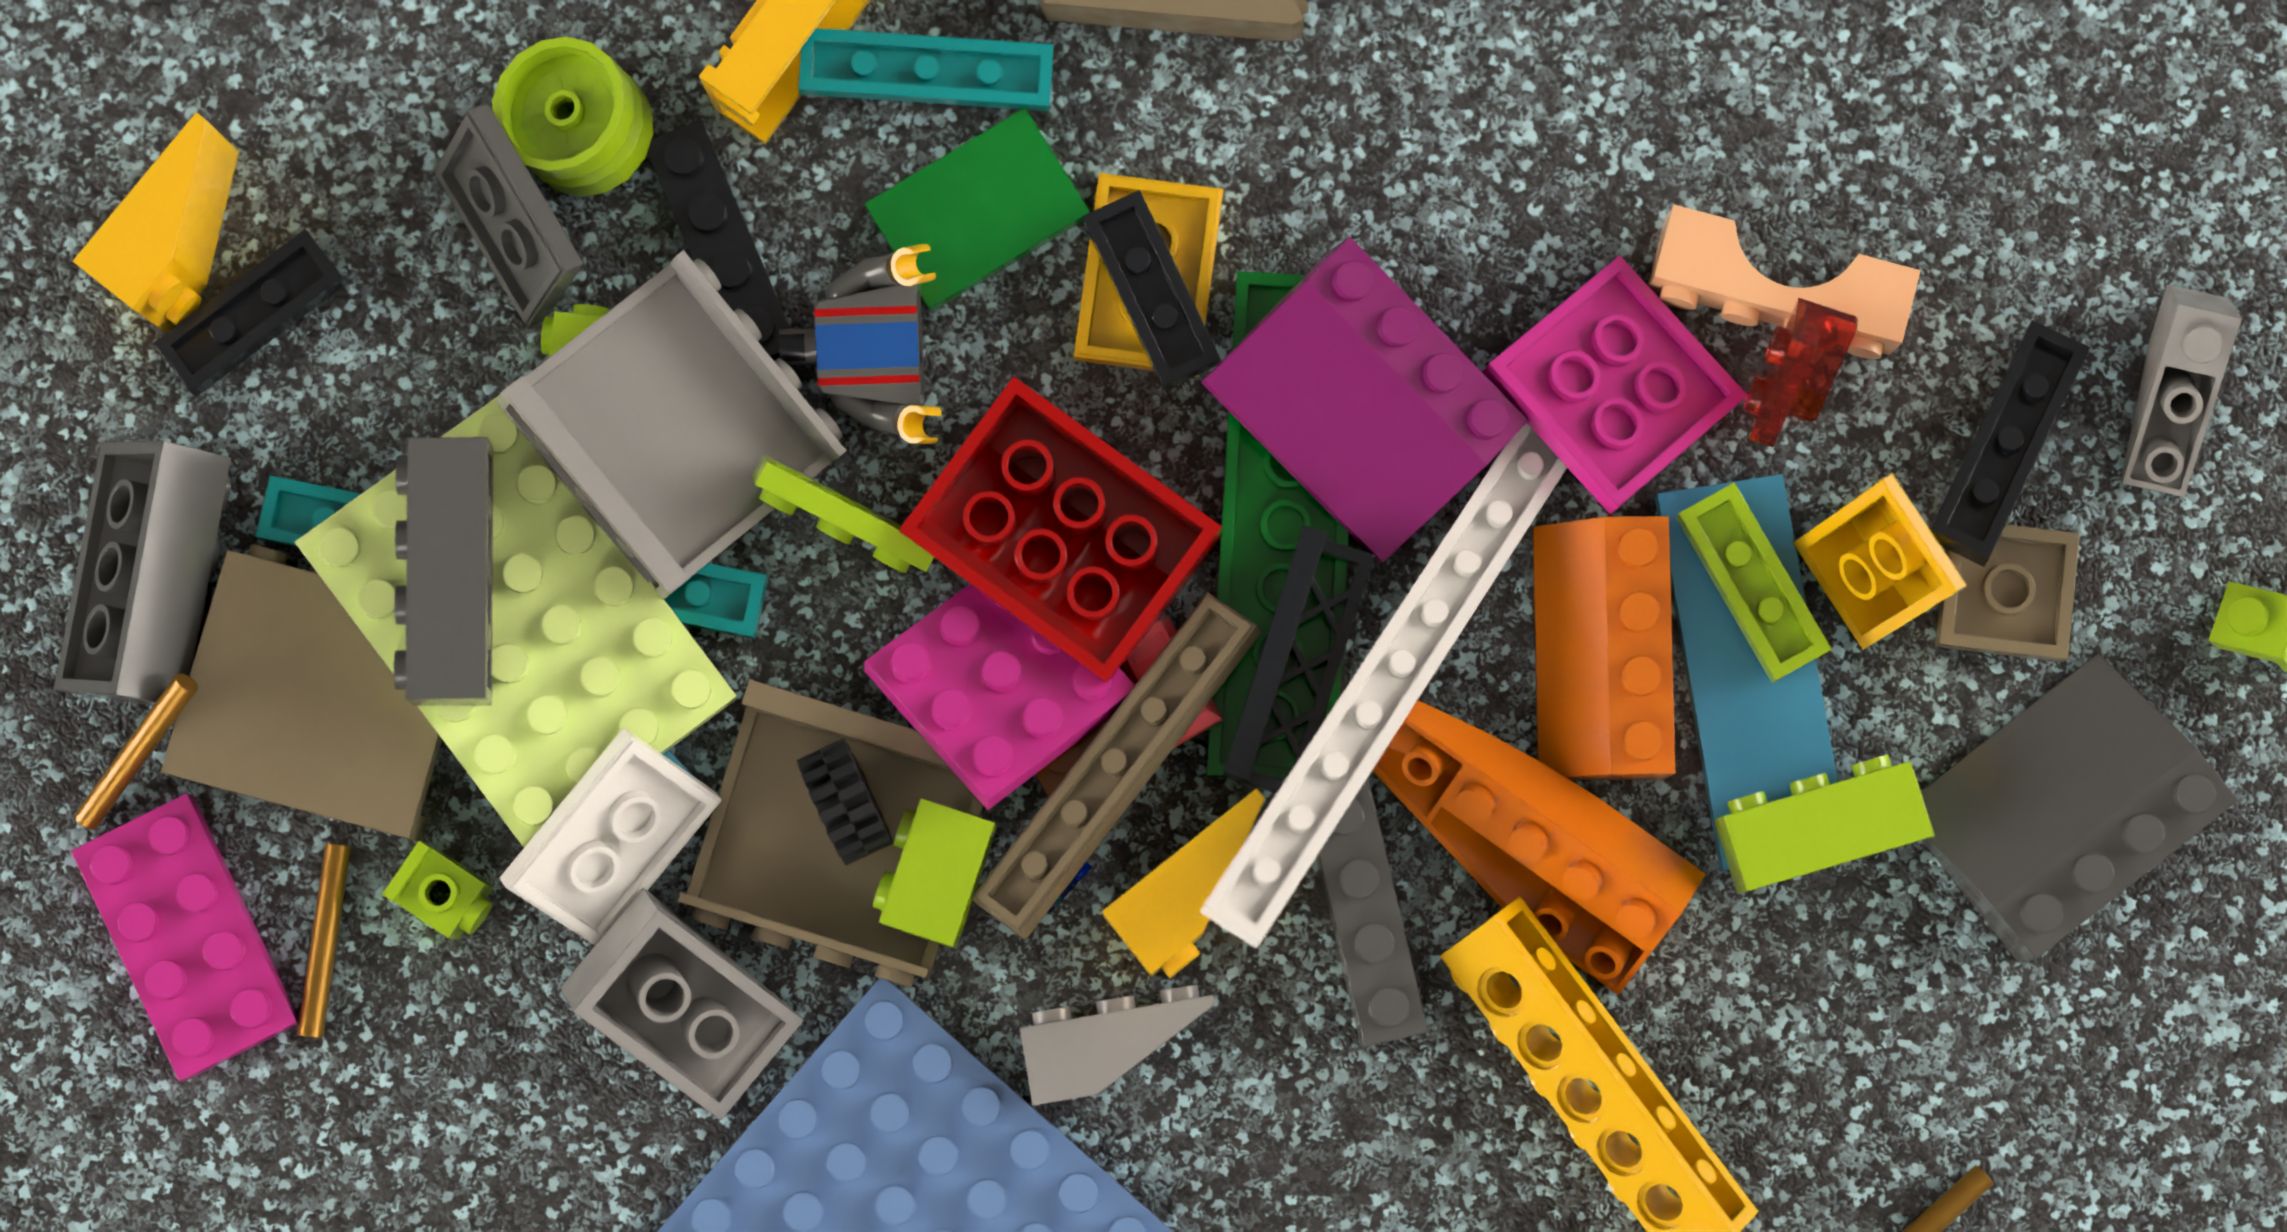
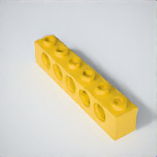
[1440,896,1759,1232]

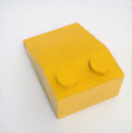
[72,112,239,333]
[1793,474,1966,650]
[1102,788,1265,979]

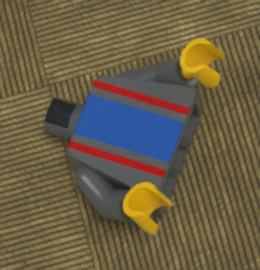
[779,244,942,444]

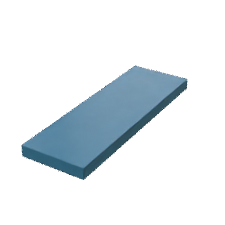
[1655,474,1838,872]

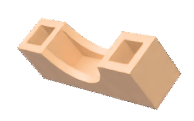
[1648,204,1921,359]

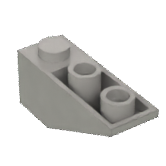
[2121,284,2242,497]
[1020,985,1215,1106]

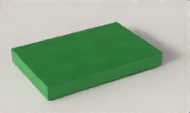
[864,107,1090,313]

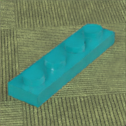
[798,28,1054,111]

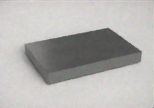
[434,103,583,327]

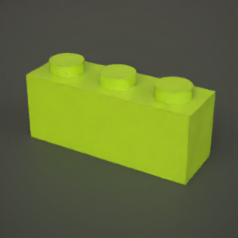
[1714,754,1935,894]

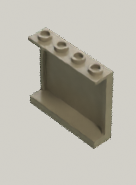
[161,544,442,842]
[678,679,984,988]

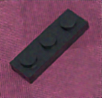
[1082,190,1221,391]
[153,229,348,397]

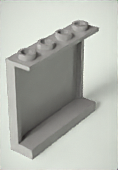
[496,250,847,599]

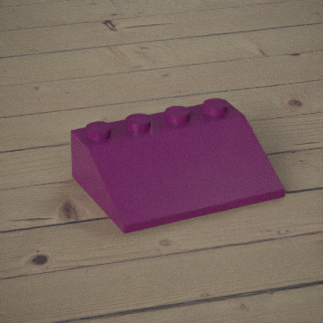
[1201,237,1529,564]

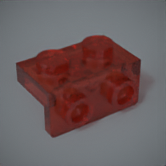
[1744,298,1858,447]

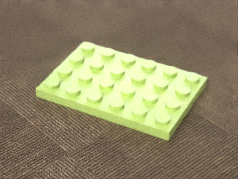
[295,396,738,847]

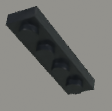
[647,119,790,360]
[1929,320,2090,567]

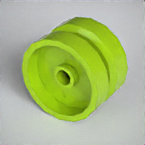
[492,36,654,197]

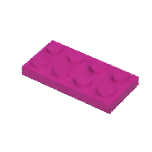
[71,793,299,1081]

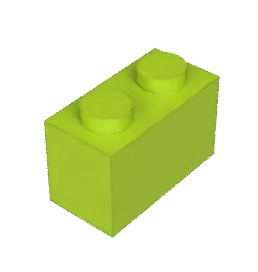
[873,798,998,950]

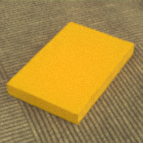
[1074,173,1223,377]

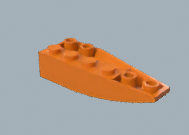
[1372,700,1706,995]

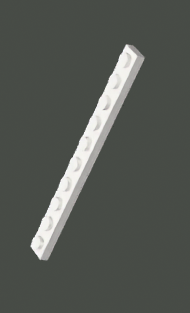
[1200,423,1567,949]

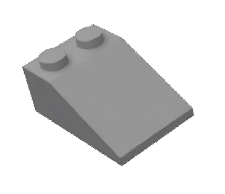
[560,888,804,1120]

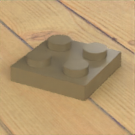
[1935,524,2080,662]

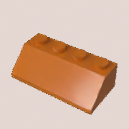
[1532,516,1675,780]

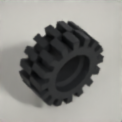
[797,738,893,866]

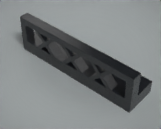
[1223,525,1375,794]

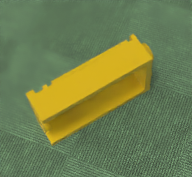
[699,0,871,144]

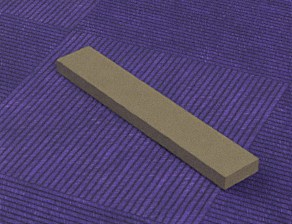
[971,592,1262,941]

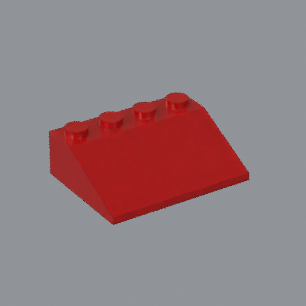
[898,376,1222,683]

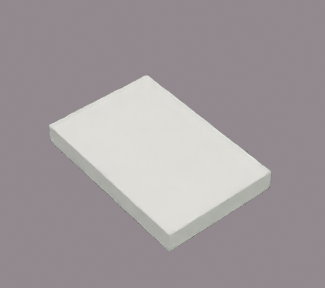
[499,727,722,945]

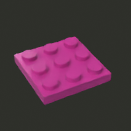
[1482,255,1748,515]
[864,584,1135,810]

